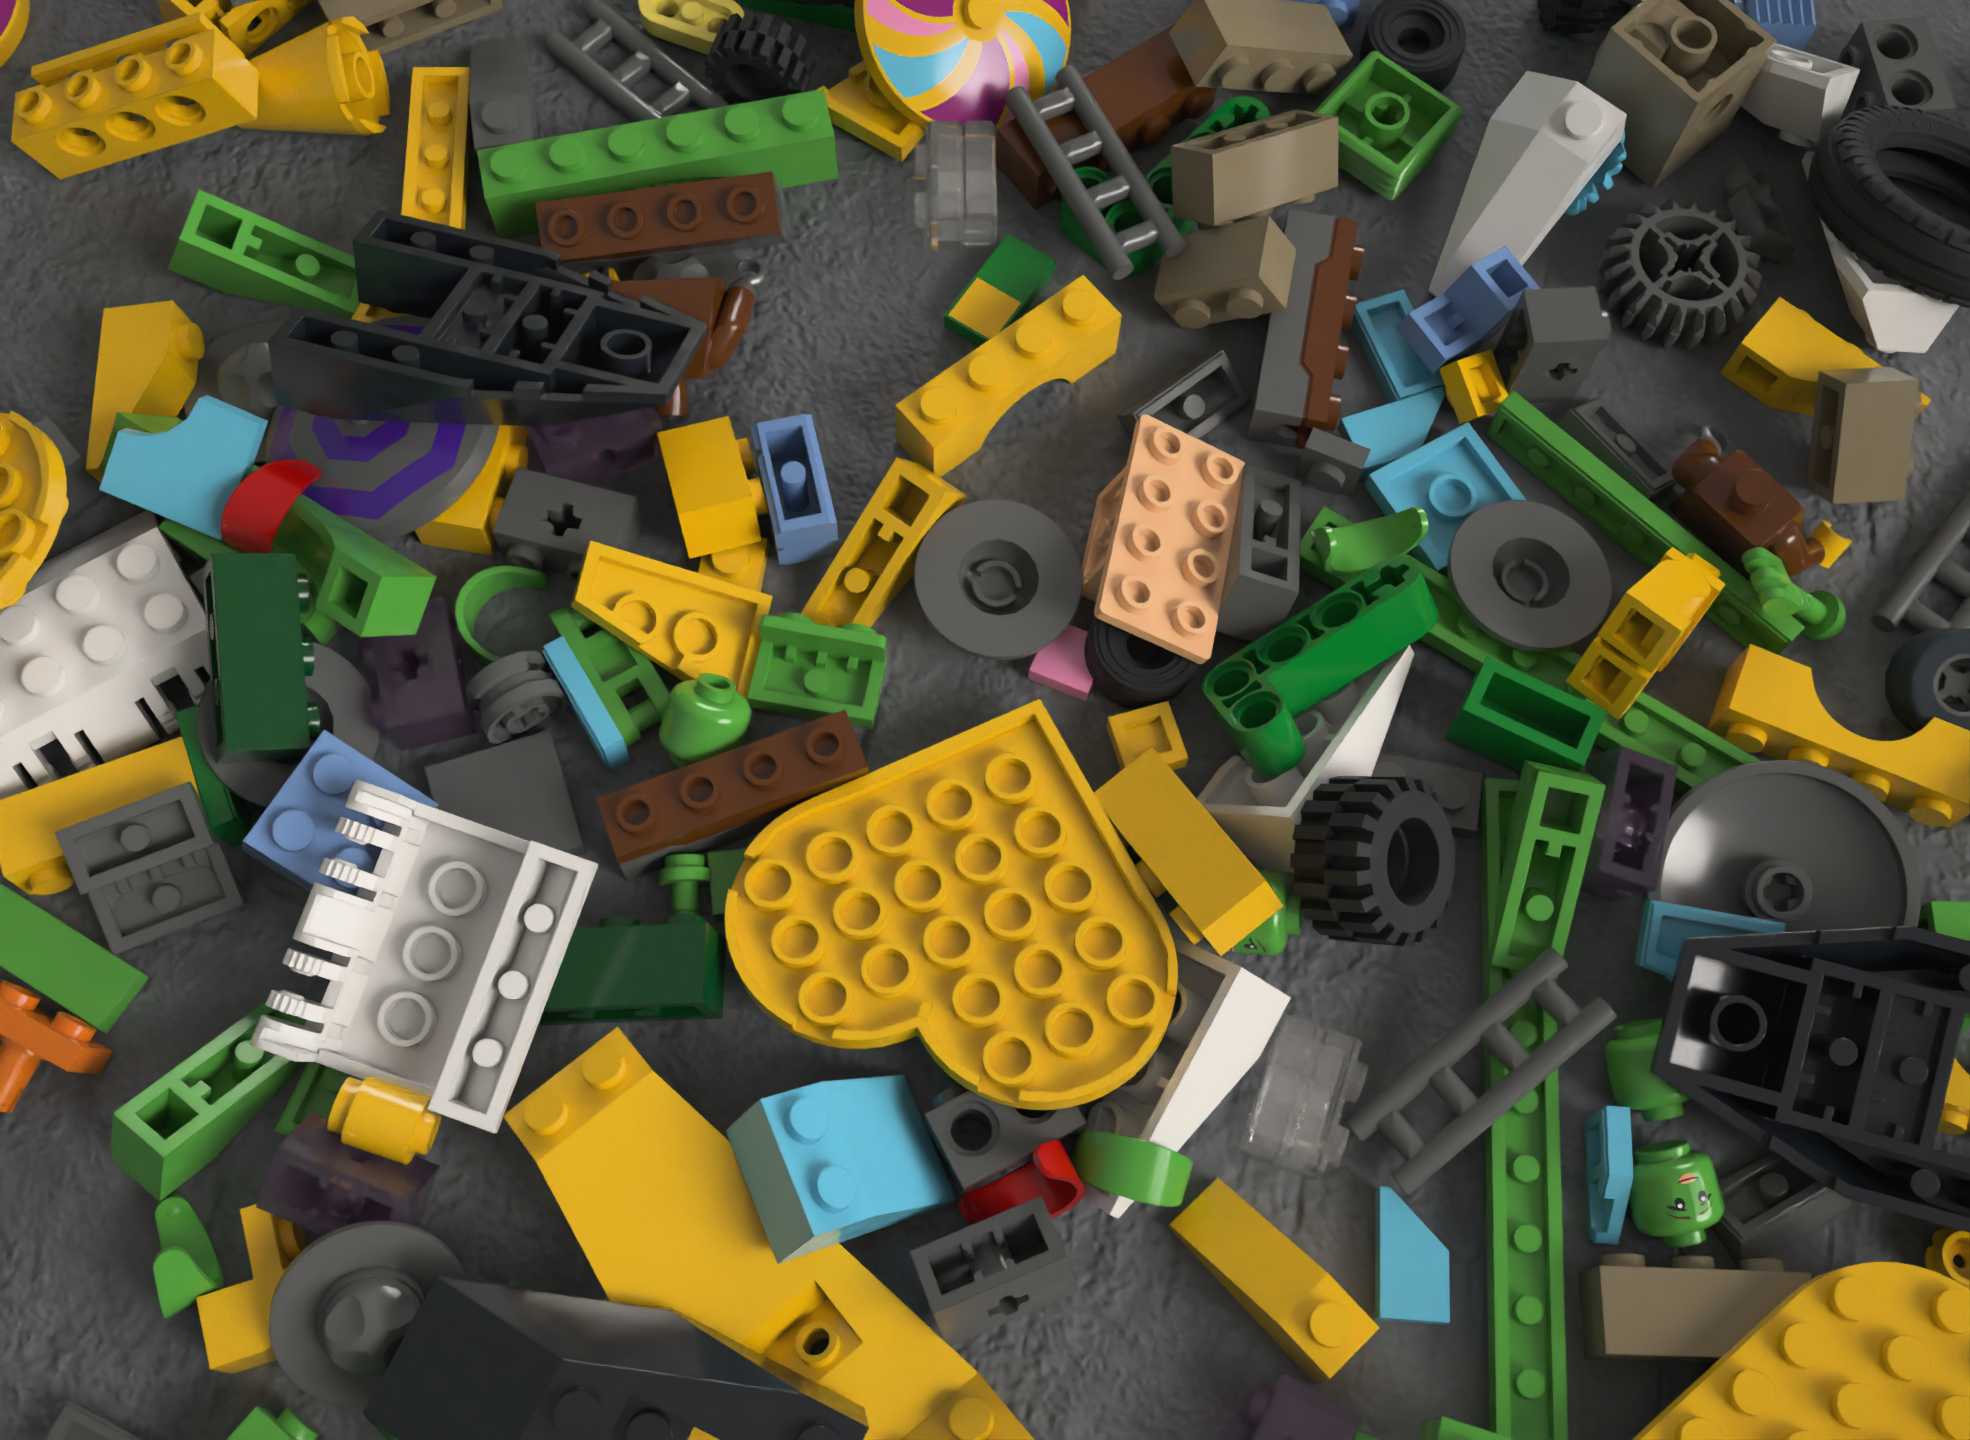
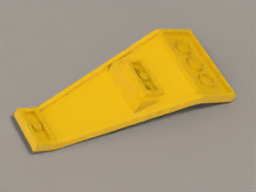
[503,1026,1034,1440]

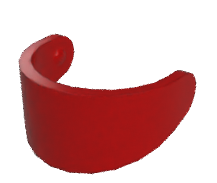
[220,459,321,553]
[959,1140,1085,1225]

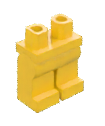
[1566,547,1726,719]

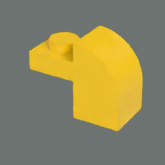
[196,1200,306,1374]

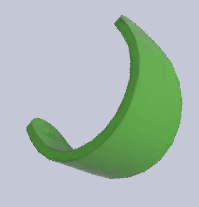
[1310,506,1428,575]
[455,565,548,668]
[1070,1131,1193,1207]
[153,1194,224,1319]

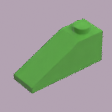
[167,189,360,319]
[1489,760,1606,979]
[110,1000,307,1202]

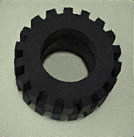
[1290,776,1457,946]

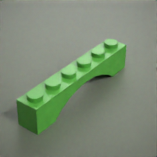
[477,89,839,239]
[100,412,437,637]

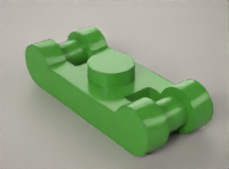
[548,605,670,747]

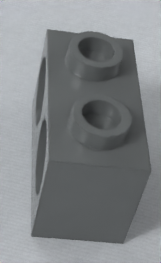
[1839,16,1956,118]
[924,1084,1086,1197]

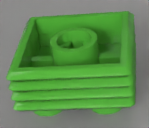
[1314,50,1463,200]

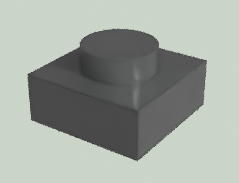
[1295,427,1371,497]

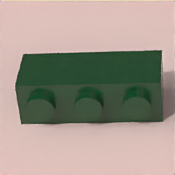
[202,553,320,764]
[538,914,726,1026]

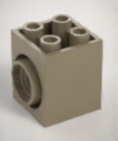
[1584,0,1777,189]

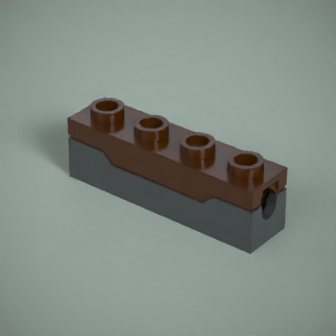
[535,172,790,271]
[1246,208,1364,449]
[595,710,869,881]

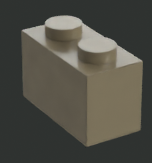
[1154,216,1296,329]
[1806,367,1922,504]

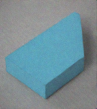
[1337,387,1445,478]
[1584,1106,1633,1246]
[1375,1186,1450,1325]

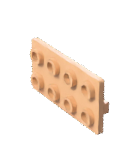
[1081,414,1245,664]

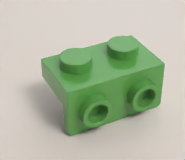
[747,612,888,730]

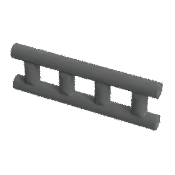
[545,0,731,122]
[1004,65,1186,280]
[1871,487,1970,633]
[1345,946,1617,1196]

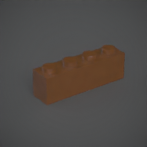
[996,24,1217,210]

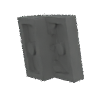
[55,782,248,955]

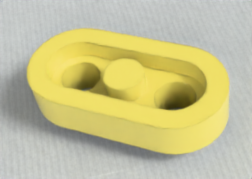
[638,0,744,55]

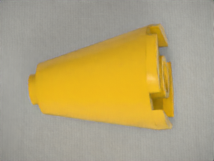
[237,16,391,136]

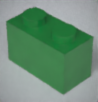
[1445,656,1607,772]

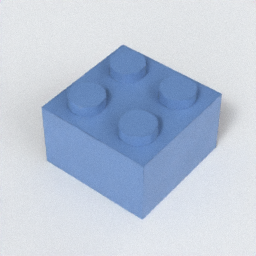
[241,730,439,895]

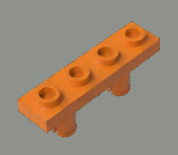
[0,980,114,1113]

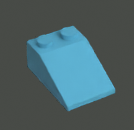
[726,1075,957,1264]

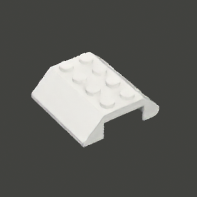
[0,510,210,800]
[250,779,599,1133]

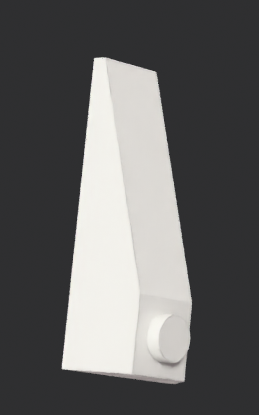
[1630,6,1860,147]
[1428,71,1627,298]
[1802,151,1959,353]
[1197,645,1414,873]

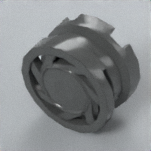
[464,650,569,745]

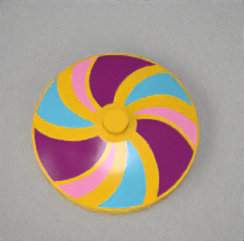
[854,0,1071,139]

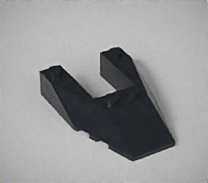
[268,209,707,427]
[1650,926,1970,1233]
[362,1274,869,1440]

